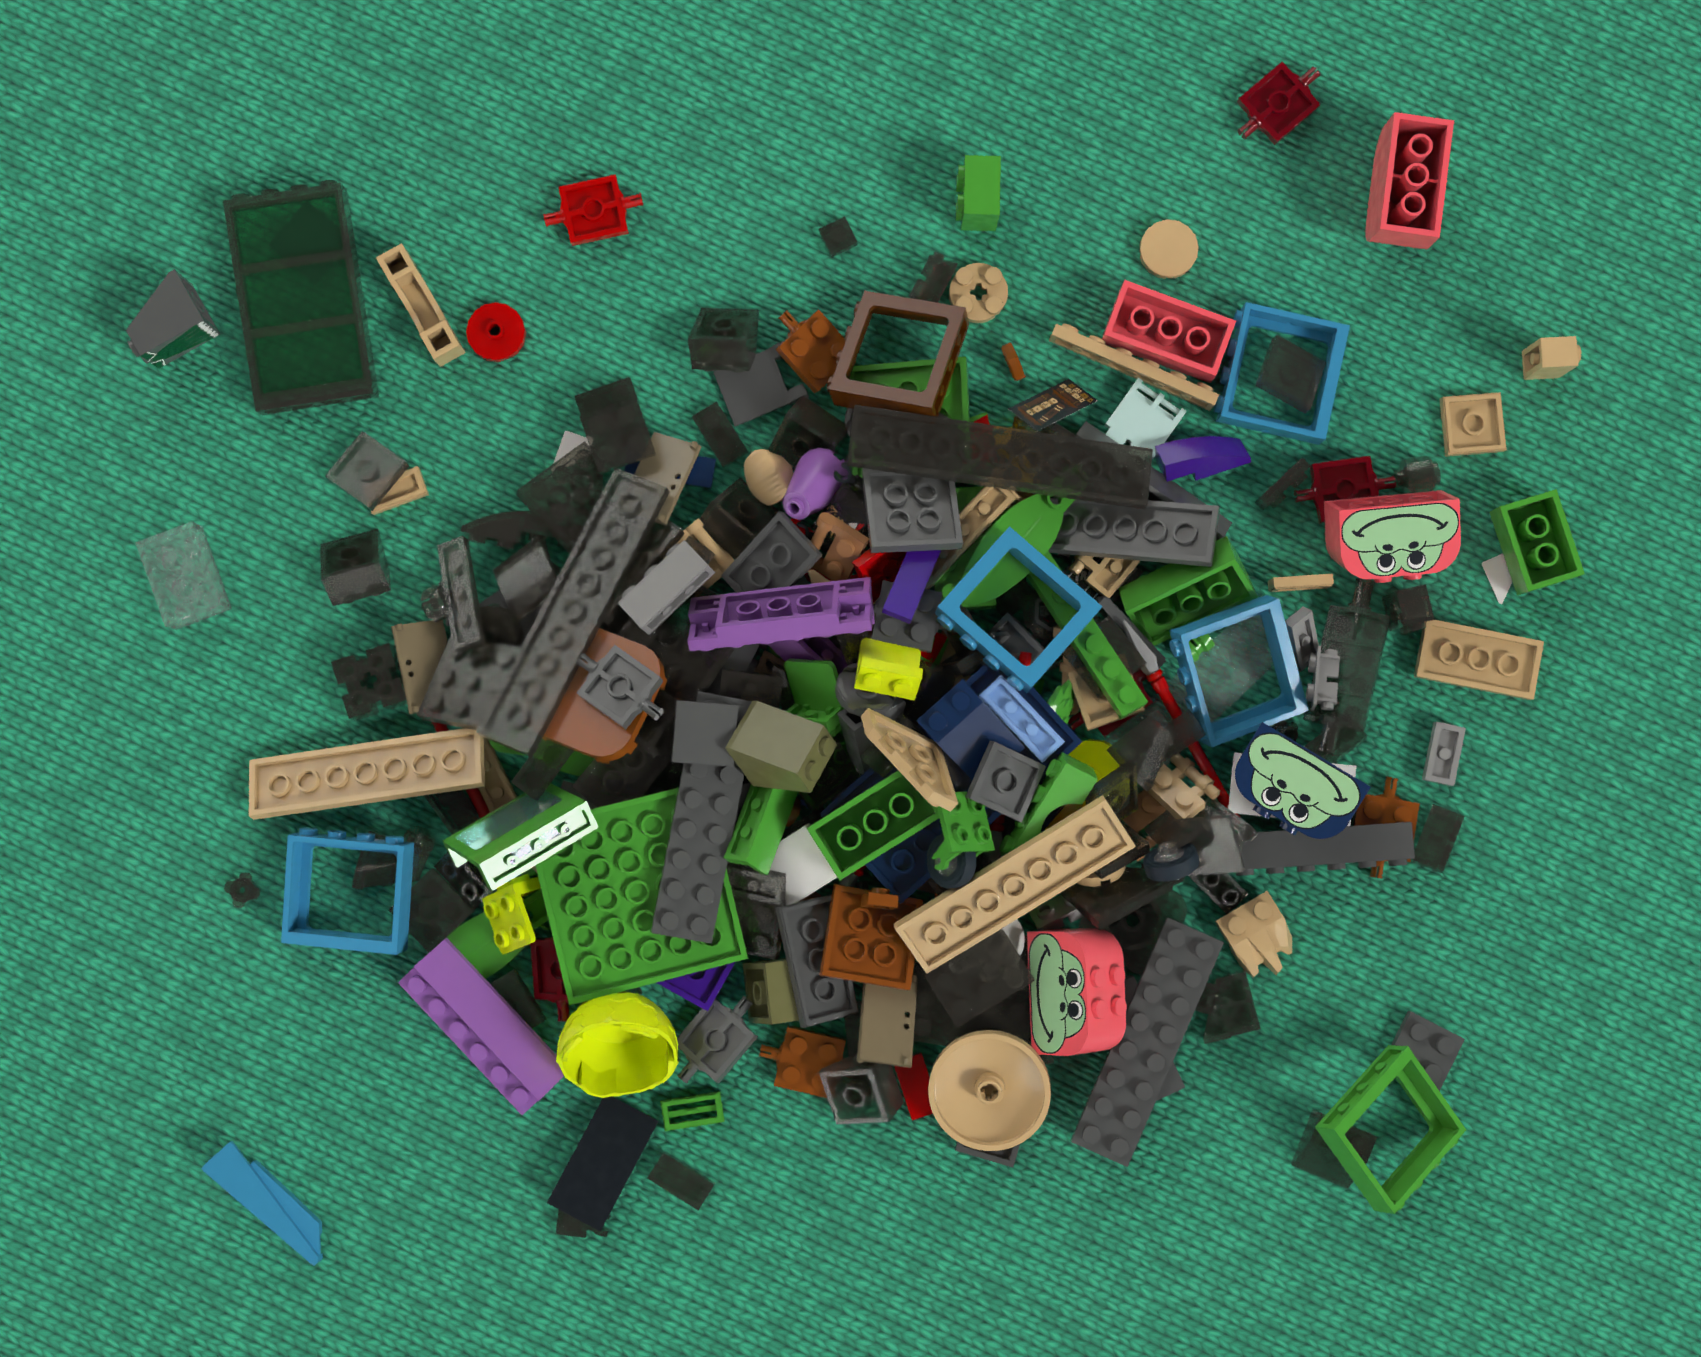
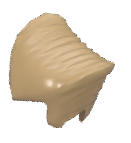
[744,449,793,506]

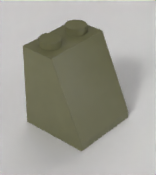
[725,701,837,793]
[742,958,799,1025]

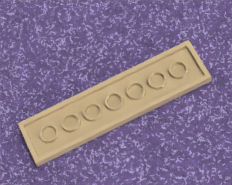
[249,726,485,820]
[893,795,1136,974]

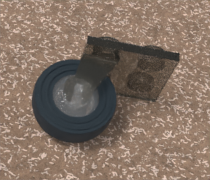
[1143,815,1245,882]

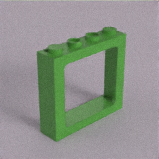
[1315,1045,1466,1214]

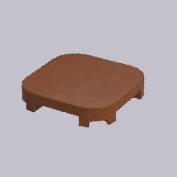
[522,623,667,764]

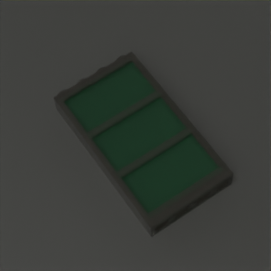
[223,180,379,415]

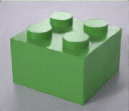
[955,155,1001,231]

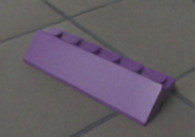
[687,577,875,651]
[398,938,564,1115]

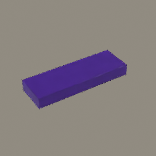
[882,550,941,624]

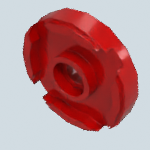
[466,302,526,362]

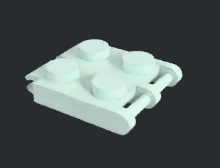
[1104,377,1186,461]

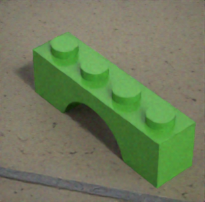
[999,752,1098,857]

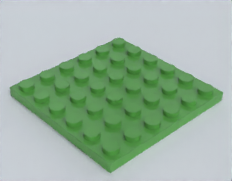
[530,788,748,1005]

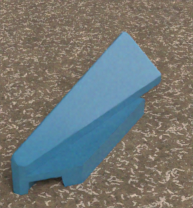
[201,1141,323,1266]

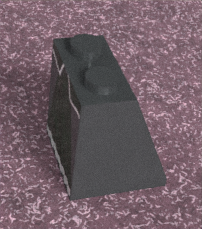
[126,269,220,369]

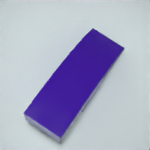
[1155,436,1251,482]

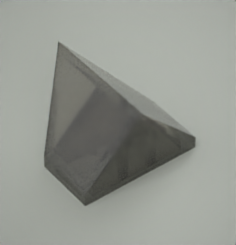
[634,689,679,754]

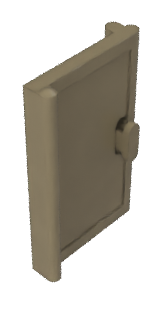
[619,432,702,525]
[391,619,461,714]
[857,975,918,1068]

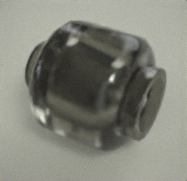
[1393,456,1441,494]

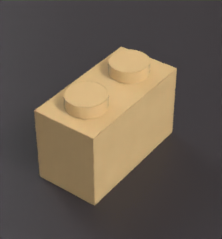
[1522,336,1581,380]

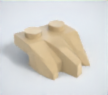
[1215,891,1292,978]

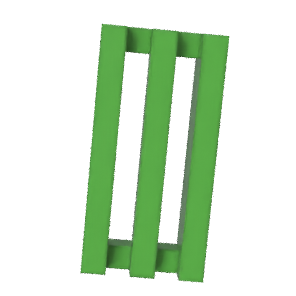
[660,1091,725,1131]

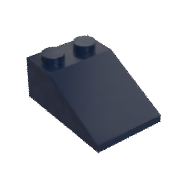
[916,679,1025,780]

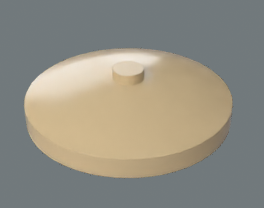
[928,1030,1051,1151]

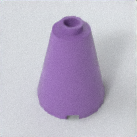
[782,448,852,520]

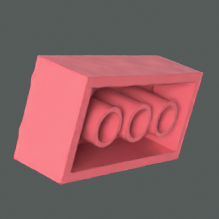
[1102,280,1236,383]

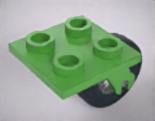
[927,792,995,888]

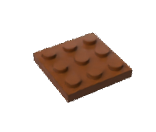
[819,884,923,991]

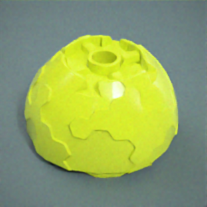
[556,991,679,1098]

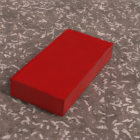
[894,1052,933,1120]

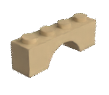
[376,243,466,367]

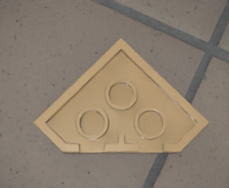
[861,708,958,812]

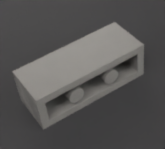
[618,540,715,635]

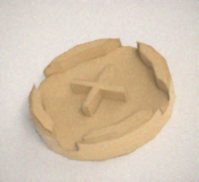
[1139,219,1199,279]

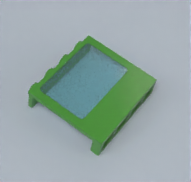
[443,781,599,891]

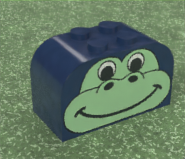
[1235,722,1371,839]

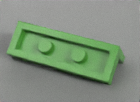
[724,784,797,875]

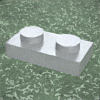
[1285,606,1319,672]
[1422,721,1466,786]

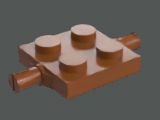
[775,309,846,394]
[1353,777,1420,879]
[759,1025,861,1099]

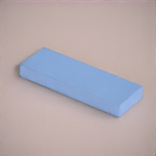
[979,675,1065,763]

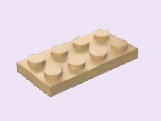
[1414,618,1544,700]

